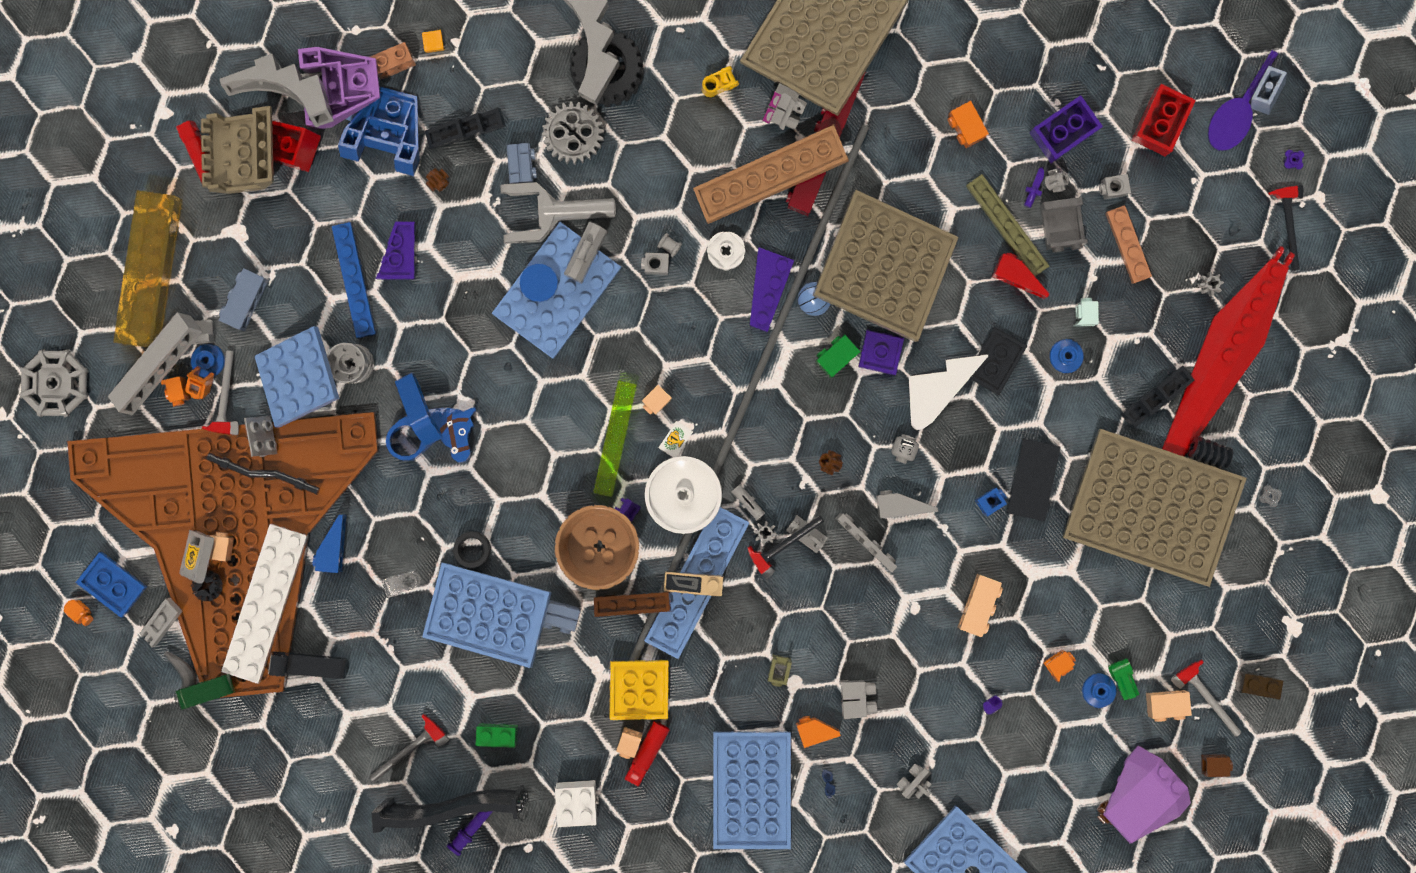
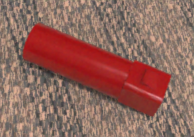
[176,120,209,183]
[624,721,670,787]

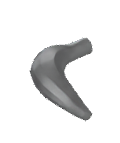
[164,651,196,703]

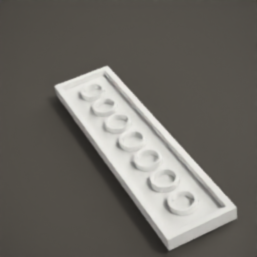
[221,524,308,684]

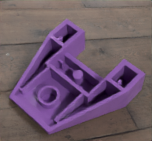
[298,47,381,130]

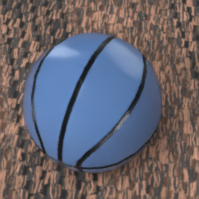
[798,282,831,316]

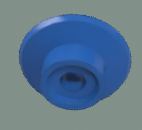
[1050,339,1084,373]
[191,344,225,378]
[1082,673,1117,708]

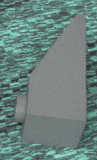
[876,490,938,519]

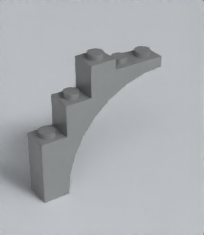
[564,0,619,105]
[220,54,334,127]

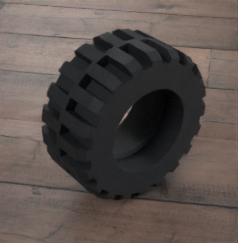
[570,29,644,107]

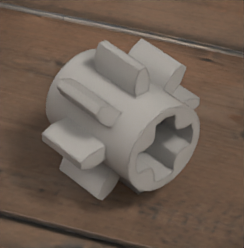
[1045,168,1069,193]
[1198,272,1224,296]
[753,521,777,545]

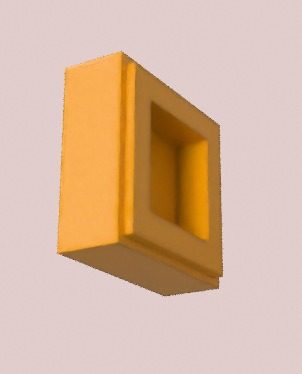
[422,30,444,53]

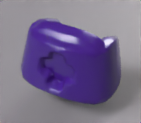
[983,696,1003,715]

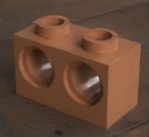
[370,42,416,80]

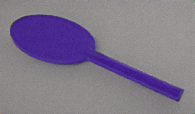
[1208,50,1278,151]

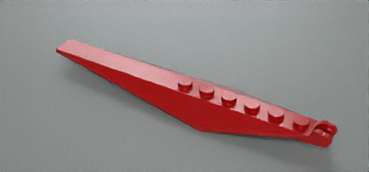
[1162,246,1295,457]

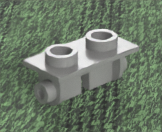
[786,515,827,553]

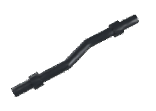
[206,453,320,495]

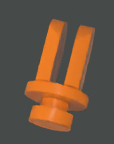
[64,600,93,626]

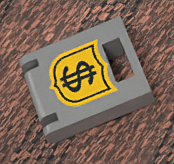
[180,530,214,583]

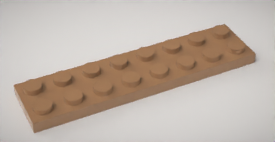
[693,125,849,224]

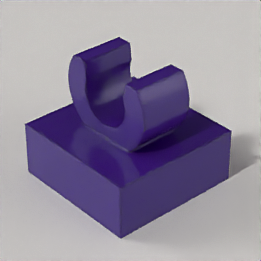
[614,498,641,522]

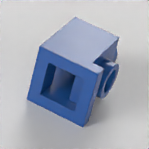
[975,488,1007,516]

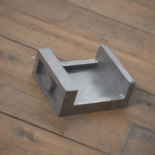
[1040,197,1088,253]

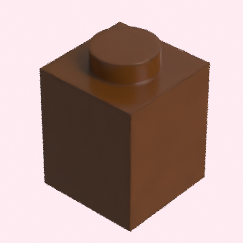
[1201,754,1233,777]

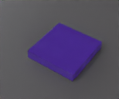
[858,330,904,376]

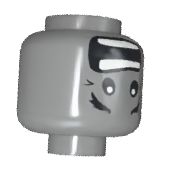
[891,434,919,464]

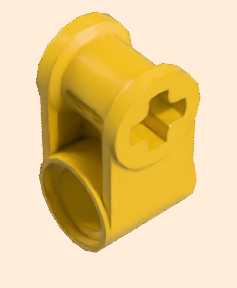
[702,66,739,97]

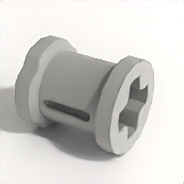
[657,233,682,258]

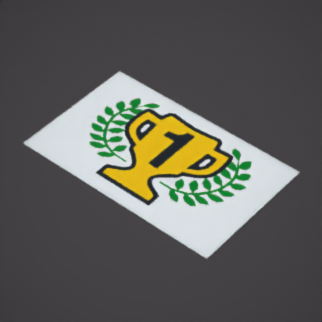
[659,421,693,458]

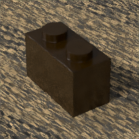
[1235,671,1284,700]

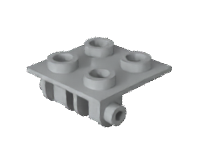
[244,416,277,457]

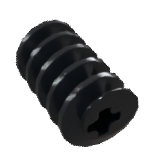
[1188,437,1234,469]

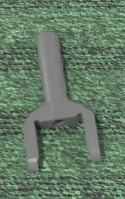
[500,182,616,244]

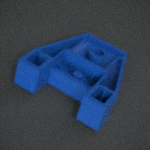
[338,87,420,176]

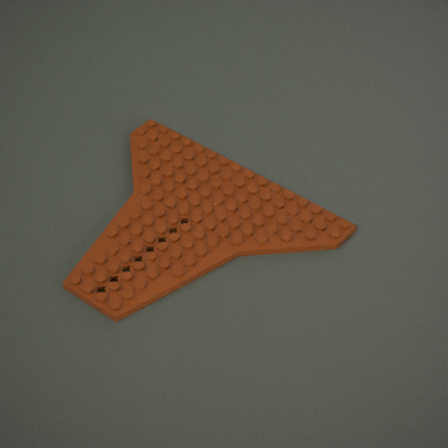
[67,412,379,698]

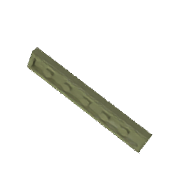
[966,174,1049,276]

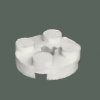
[707,232,745,271]

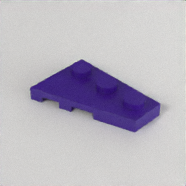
[376,222,416,280]

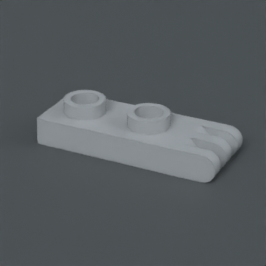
[140,598,182,648]

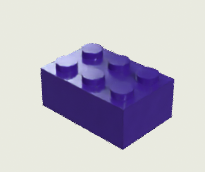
[1029,95,1103,164]

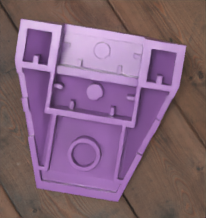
[1103,746,1191,843]

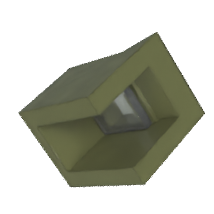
[768,654,792,687]

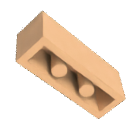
[957,574,1003,637]

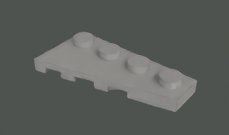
[835,513,897,572]

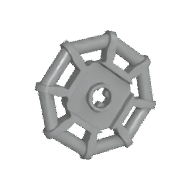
[19,349,89,417]

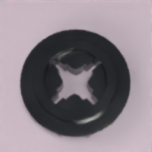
[191,570,223,601]

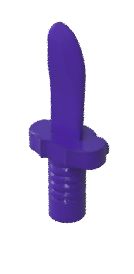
[1024,167,1044,208]

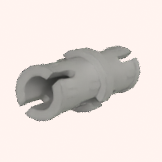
[731,484,765,521]

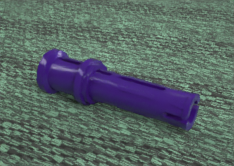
[447,811,493,856]

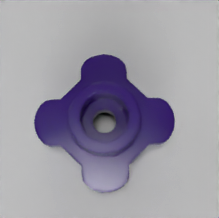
[1284,150,1304,170]

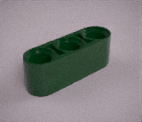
[175,674,235,710]

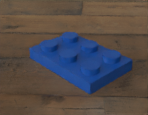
[76,552,147,618]

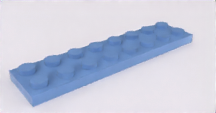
[644,507,750,659]

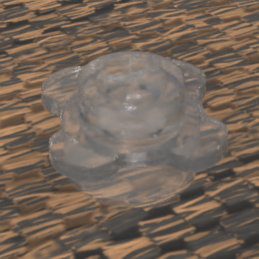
[1259,485,1282,507]

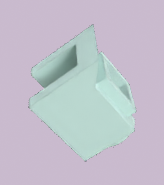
[1074,298,1099,326]

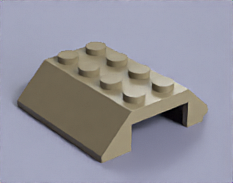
[201,106,274,194]

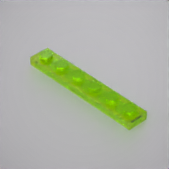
[593,380,637,497]

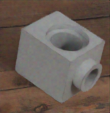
[1099,174,1131,200]
[641,253,669,275]

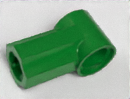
[1108,659,1139,700]

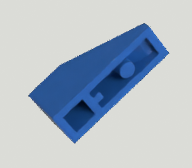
[312,514,347,573]

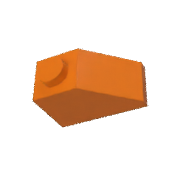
[796,716,841,748]

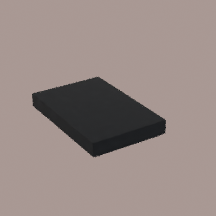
[969,327,1027,396]

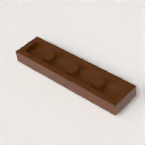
[594,592,671,617]

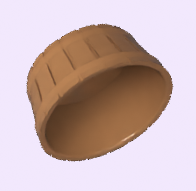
[555,505,639,590]

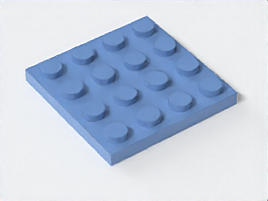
[255,326,340,427]

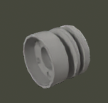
[327,343,374,384]

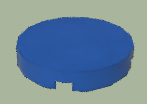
[519,264,558,303]

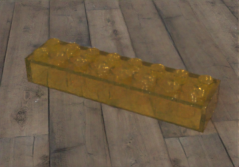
[113,190,182,348]

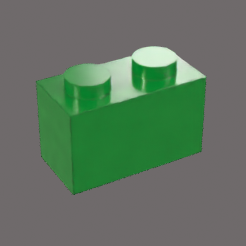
[816,335,860,379]
[476,723,518,748]

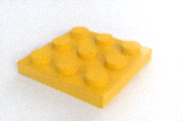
[609,660,668,720]

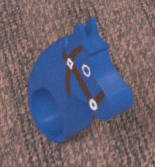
[386,408,476,463]

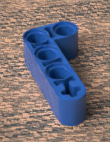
[395,373,443,447]

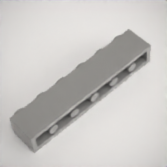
[108,312,202,415]

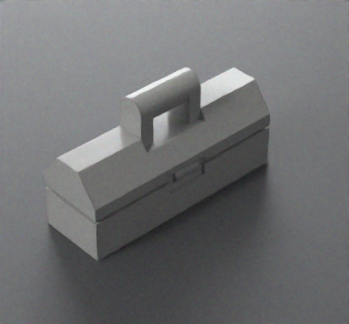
[564,222,607,284]

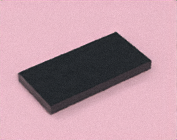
[1006,438,1061,521]

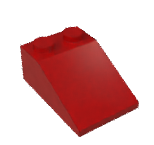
[272,121,321,172]

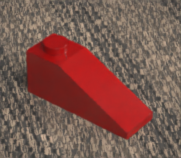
[992,252,1049,299]

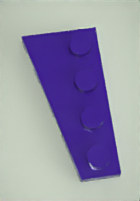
[750,247,794,332]

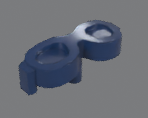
[822,769,835,799]

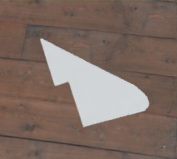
[909,355,988,430]

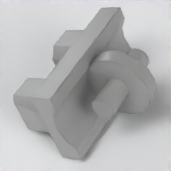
[897,764,932,799]

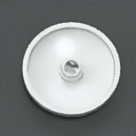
[645,456,722,534]

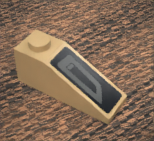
[664,572,723,596]

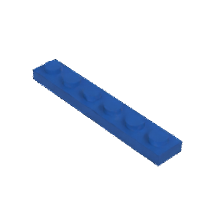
[332,222,376,338]

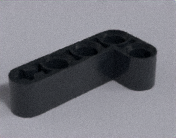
[268,651,348,679]

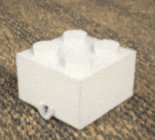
[555,780,599,827]

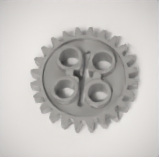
[542,101,604,165]

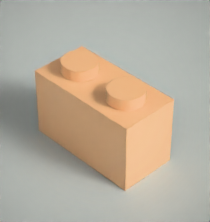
[1146,690,1192,722]

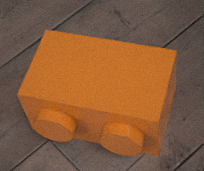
[948,101,989,148]

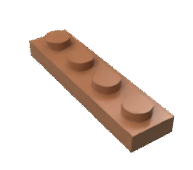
[1105,205,1152,284]

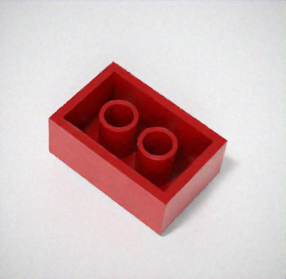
[1131,84,1196,157]

